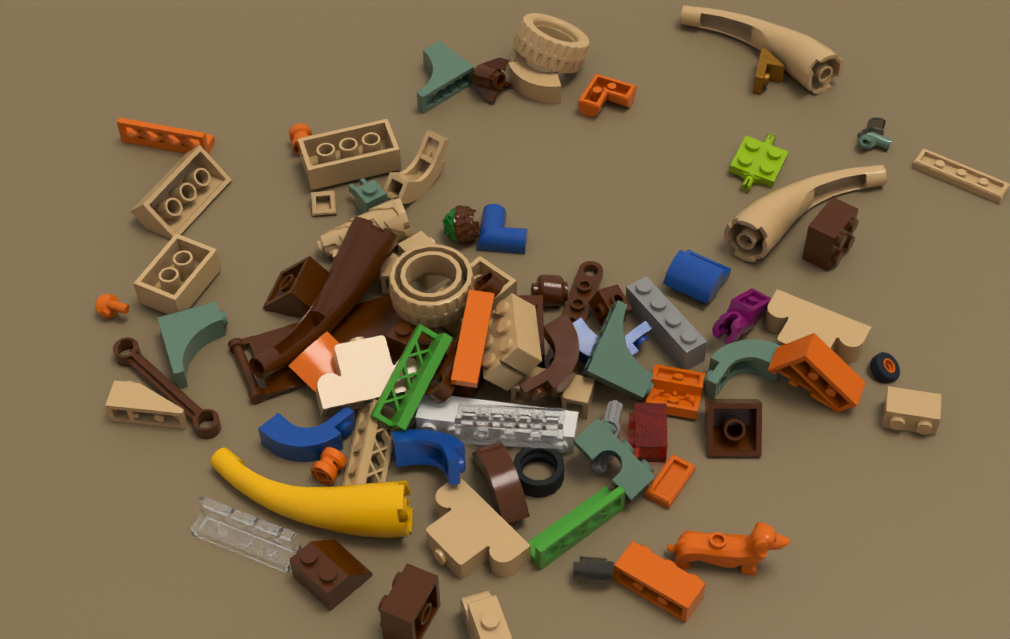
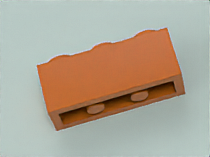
[613,541,706,623]

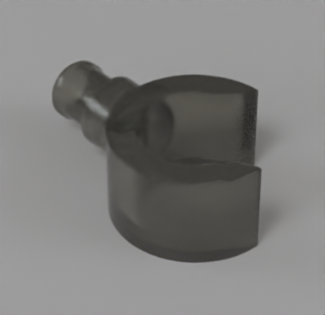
[857,117,886,138]

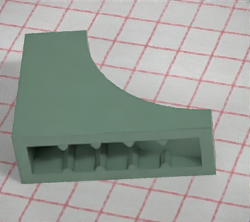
[417,40,474,114]
[581,300,654,401]
[157,301,228,389]

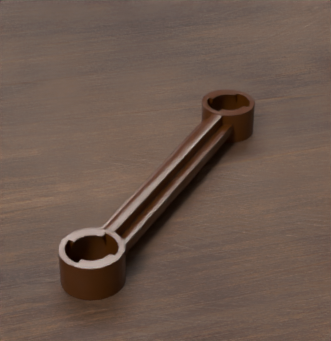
[425,270,504,404]
[113,337,221,439]

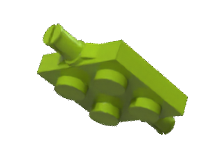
[728,133,788,192]

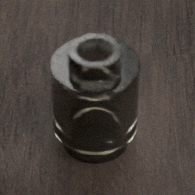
[573,556,614,587]

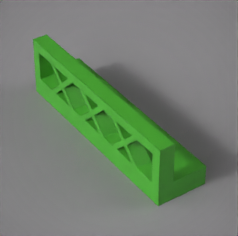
[370,324,453,431]
[527,486,625,570]

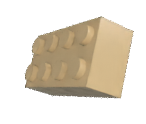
[298,119,401,190]

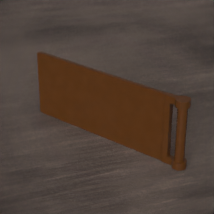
[228,294,437,404]

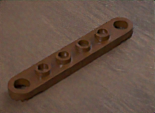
[545,261,603,369]

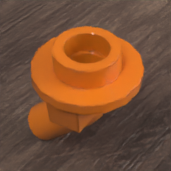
[95,294,130,319]

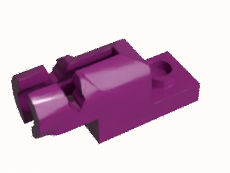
[712,288,771,344]

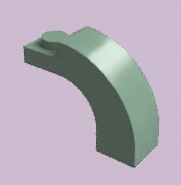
[704,339,781,399]

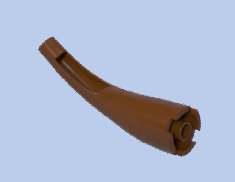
[249,216,399,379]

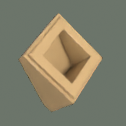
[311,191,336,216]

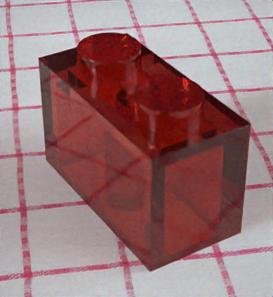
[628,403,668,463]

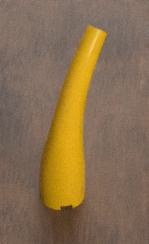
[210,447,413,538]

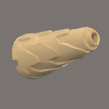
[317,196,413,257]

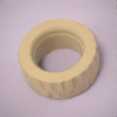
[513,13,590,73]
[389,244,475,328]

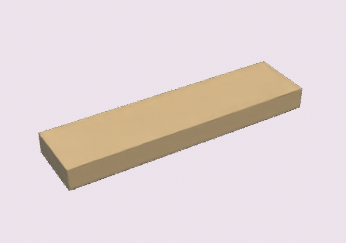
[912,148,1010,204]

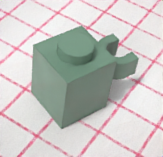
[348,178,387,214]

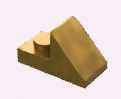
[753,48,785,95]

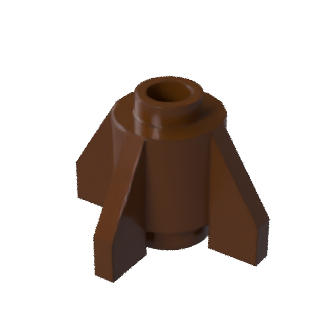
[471,57,512,103]

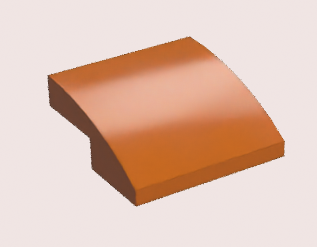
[289,332,340,392]
[645,364,706,420]

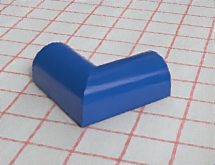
[477,204,528,254]

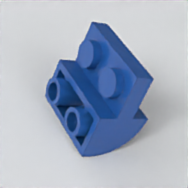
[663,250,732,303]

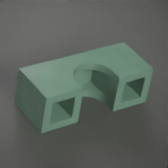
[573,418,655,503]

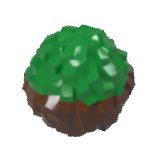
[442,205,480,244]

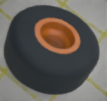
[870,352,900,383]

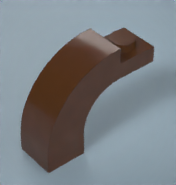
[519,314,579,403]
[472,442,530,523]

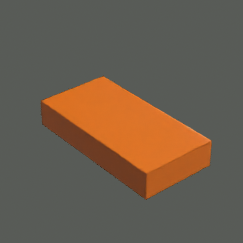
[645,454,696,509]

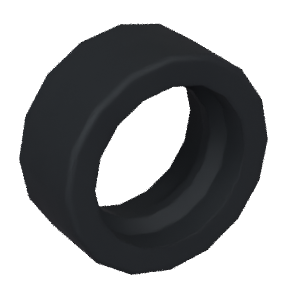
[513,444,564,497]

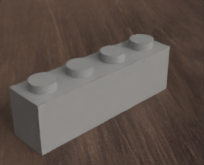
[625,276,707,370]

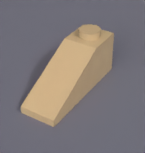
[105,380,188,429]

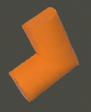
[578,74,637,117]

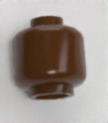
[531,275,568,307]

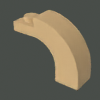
[383,130,450,204]

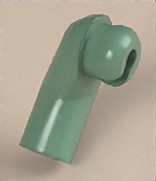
[857,132,892,150]

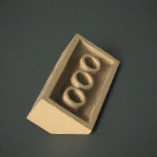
[130,145,232,239]

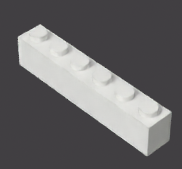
[415,393,579,453]

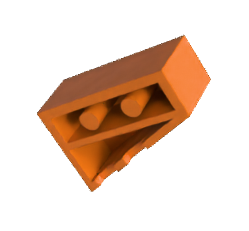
[767,333,866,412]

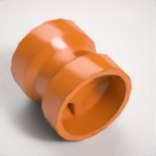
[289,123,312,155]
[310,447,347,485]

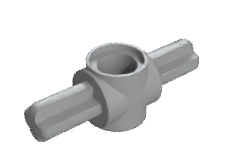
[591,400,623,474]

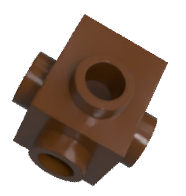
[588,284,632,326]

